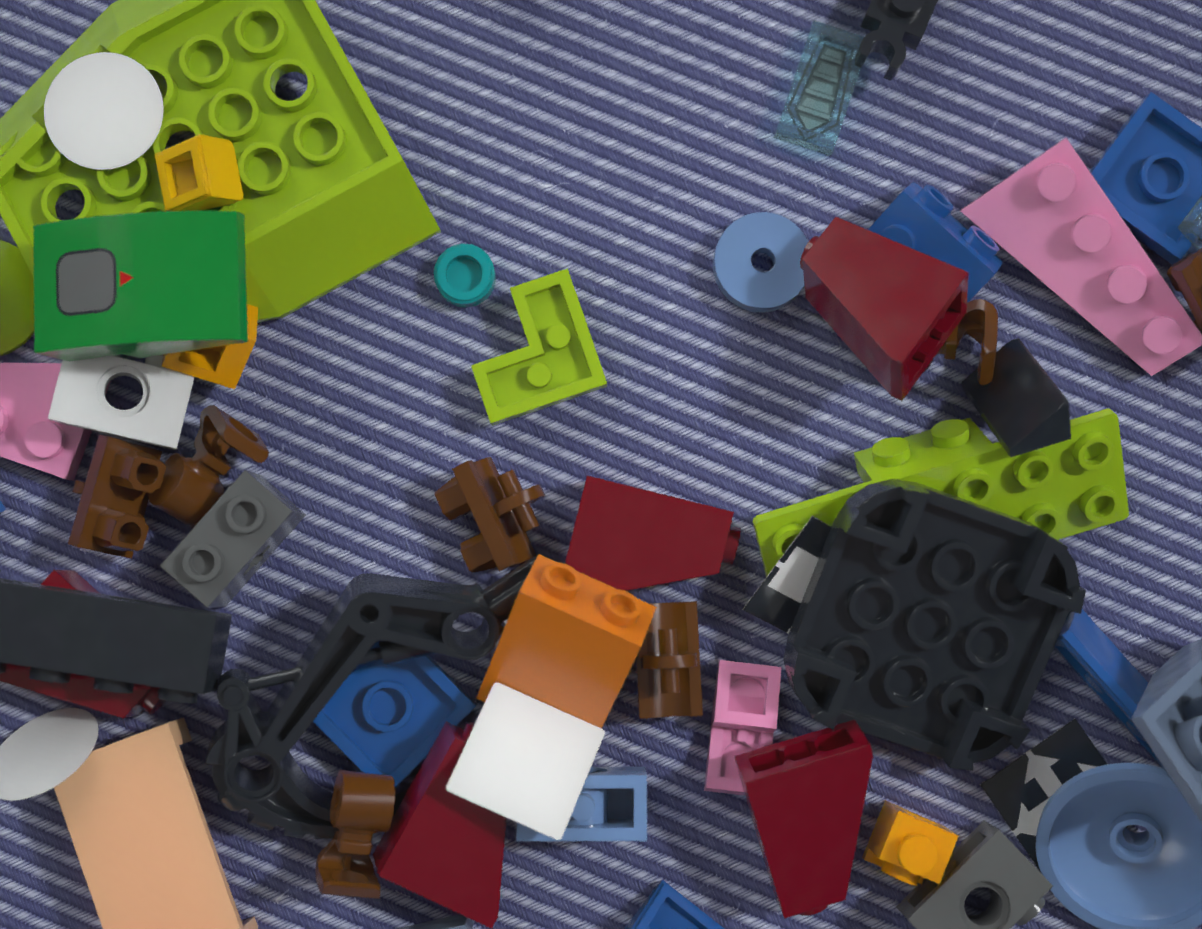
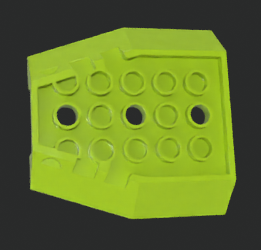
[0,0,441,323]

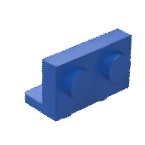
[868,182,1003,303]

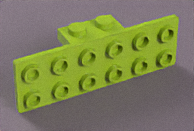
[753,409,1129,577]

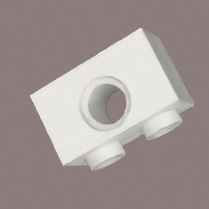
[48,354,194,450]

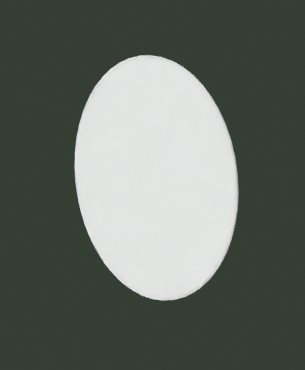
[44,52,164,170]
[0,708,99,801]

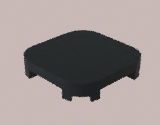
[783,479,1086,771]

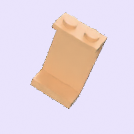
[54,718,258,929]

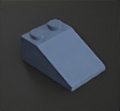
[1131,639,1202,823]

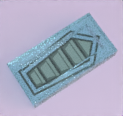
[774,20,864,156]

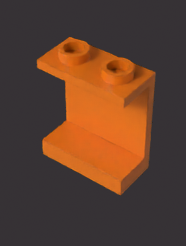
[476,554,657,729]

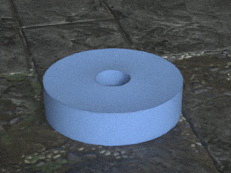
[713,212,808,312]

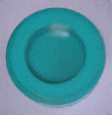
[434,244,496,307]

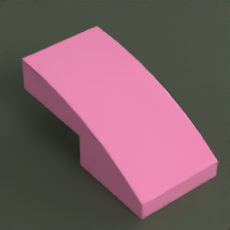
[704,660,782,796]

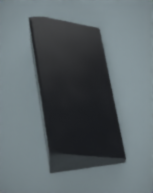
[962,338,1071,457]

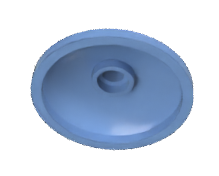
[1036,763,1202,929]

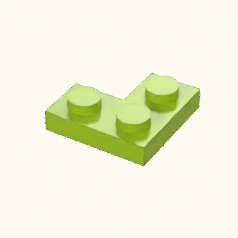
[471,268,607,426]

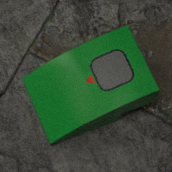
[33,211,248,362]

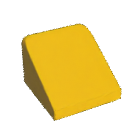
[155,134,244,211]

